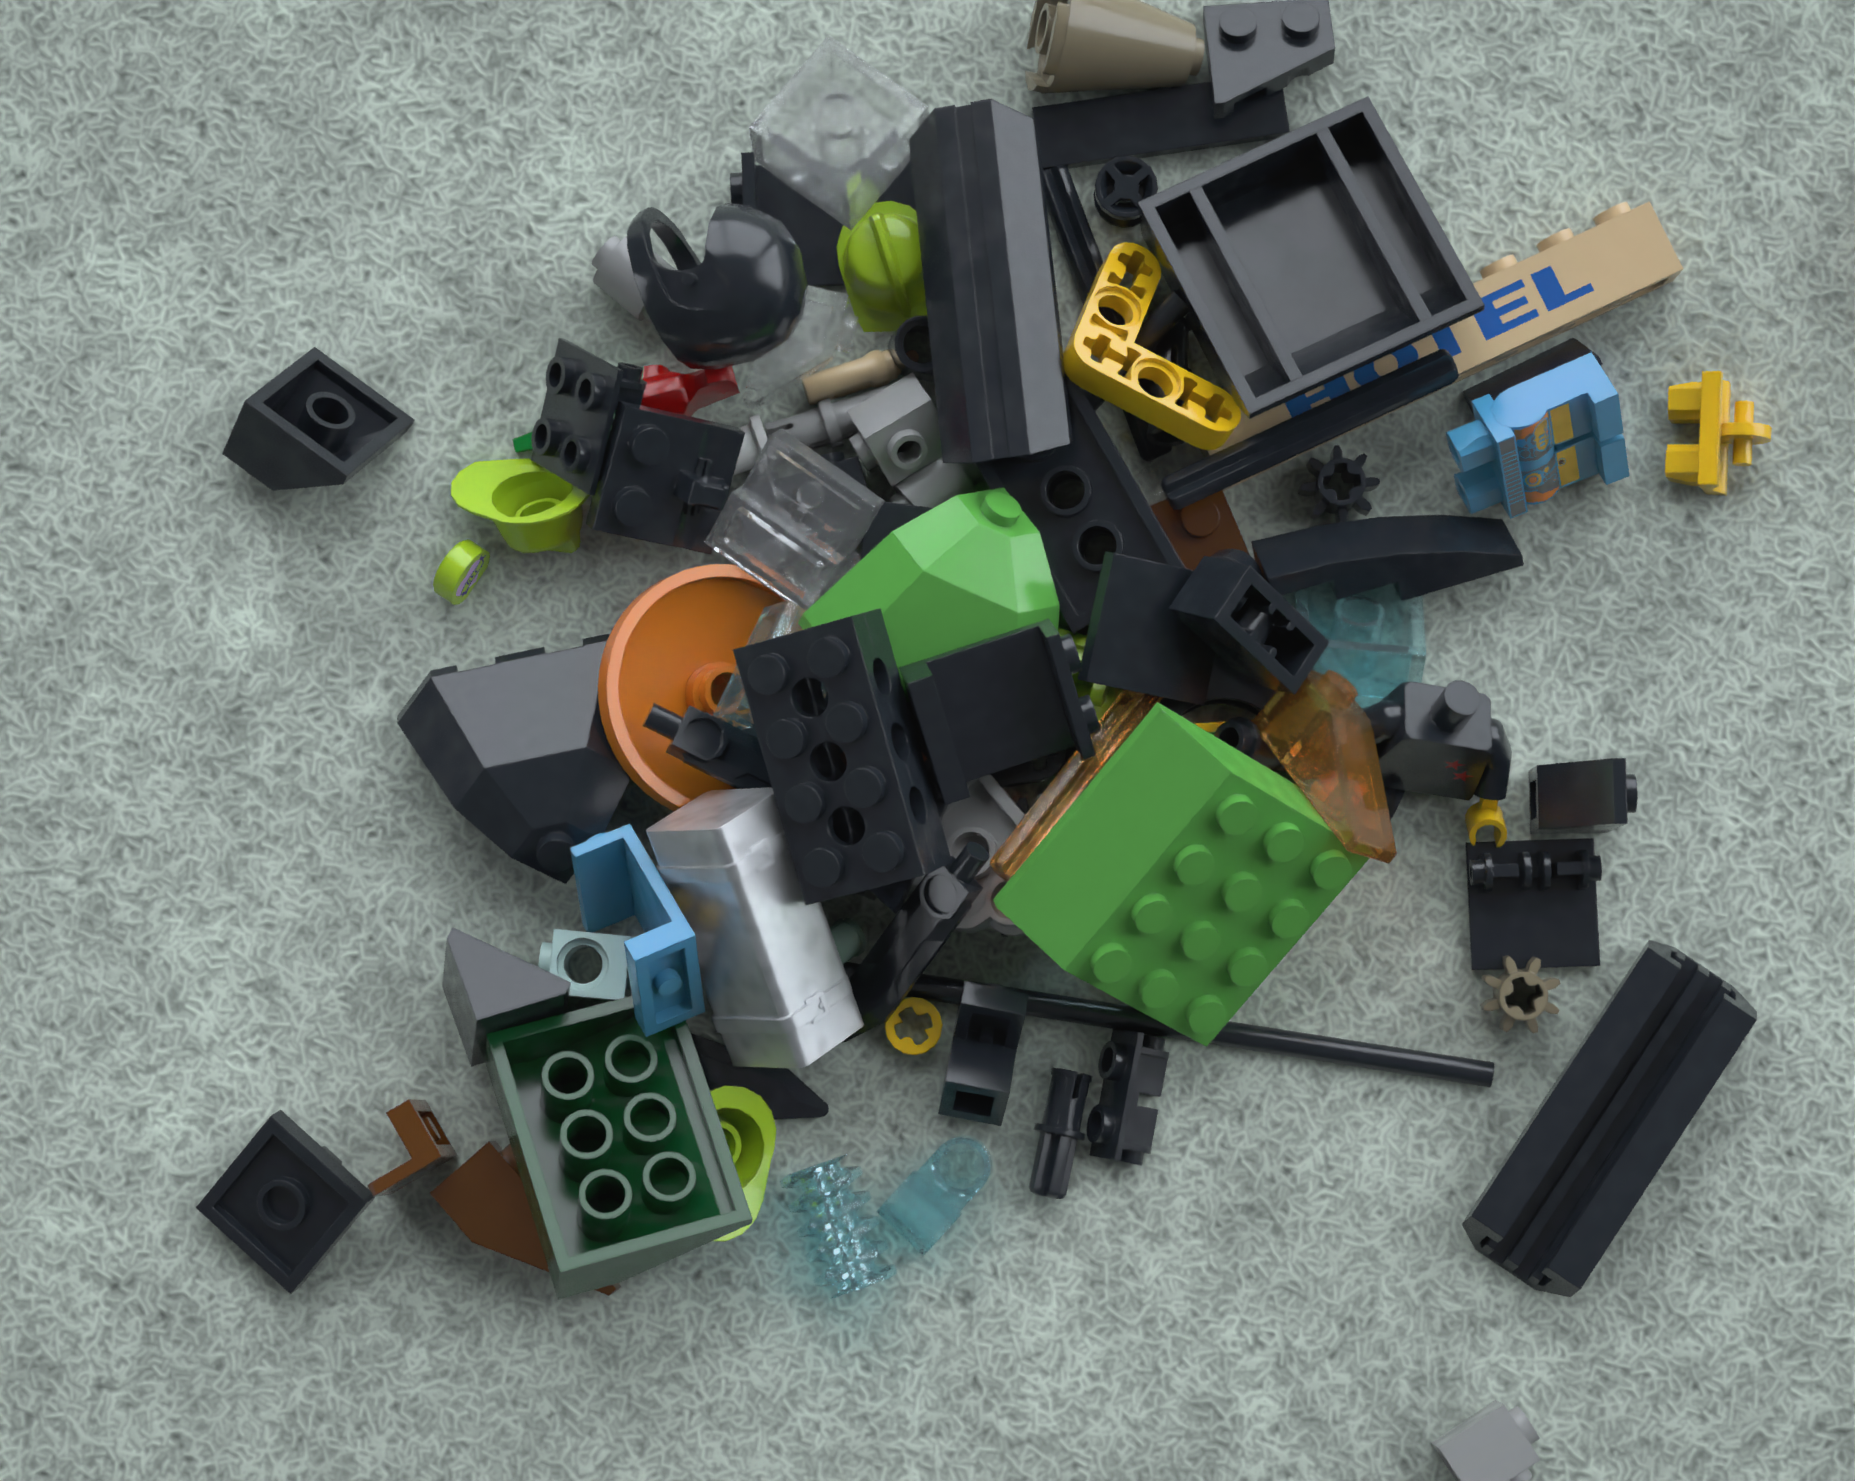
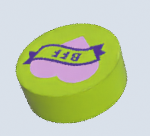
[433,539,490,605]

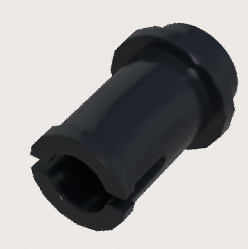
[1214,717,1292,772]

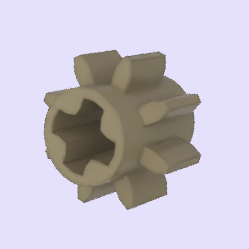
[1480,955,1561,1034]

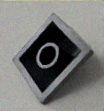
[222,347,415,491]

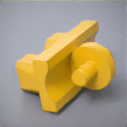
[1665,371,1772,496]

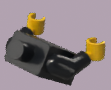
[1313,680,1512,847]

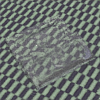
[705,428,885,613]

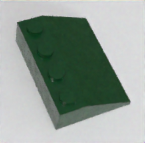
[486,996,752,1300]

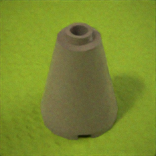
[1025,0,1205,94]

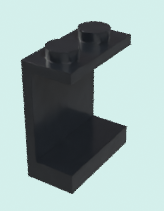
[899,619,1100,805]

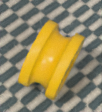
[885,997,943,1055]

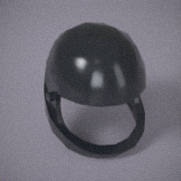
[627,203,808,370]

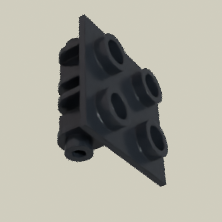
[531,338,647,496]
[1465,838,1602,970]

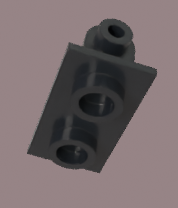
[1086,1029,1169,1165]

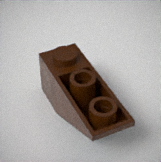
[430,1141,621,1296]

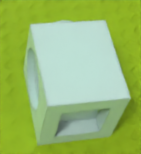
[538,929,633,1001]

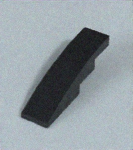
[1251,515,1524,601]

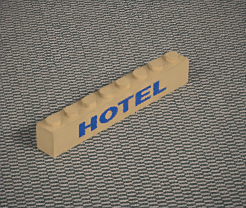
[1198,201,1683,491]

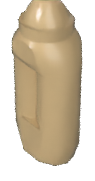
[802,349,919,405]

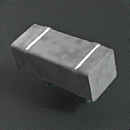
[646,788,867,1068]

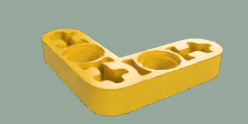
[1063,242,1241,450]

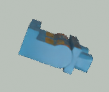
[1446,352,1630,519]

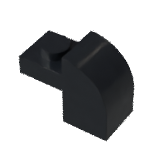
[938,981,1029,1126]

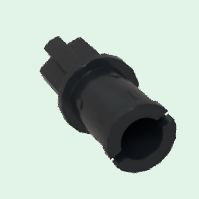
[1029,1067,1093,1199]

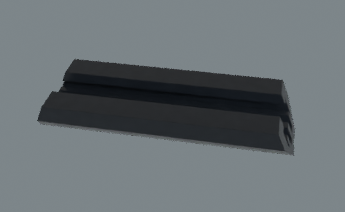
[909,99,1073,463]
[1462,940,1757,1297]

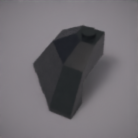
[397,634,630,884]

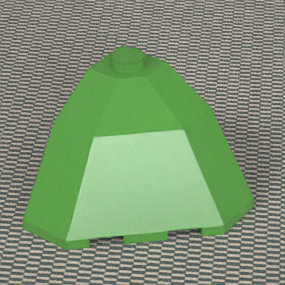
[798,488,1060,703]

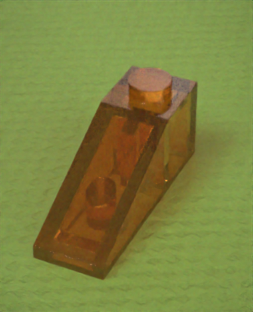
[1253,670,1397,864]

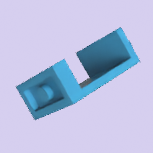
[570,824,705,1037]

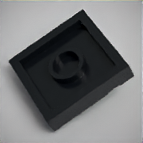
[586,400,745,555]
[196,1110,375,1294]

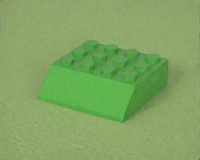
[993,702,1372,1047]

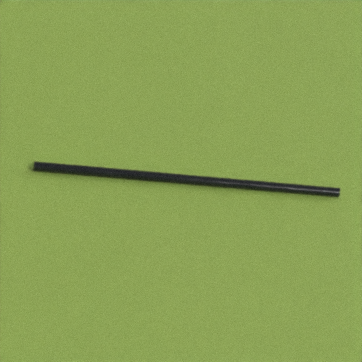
[843,962,1494,1088]

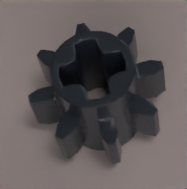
[1298,445,1380,523]

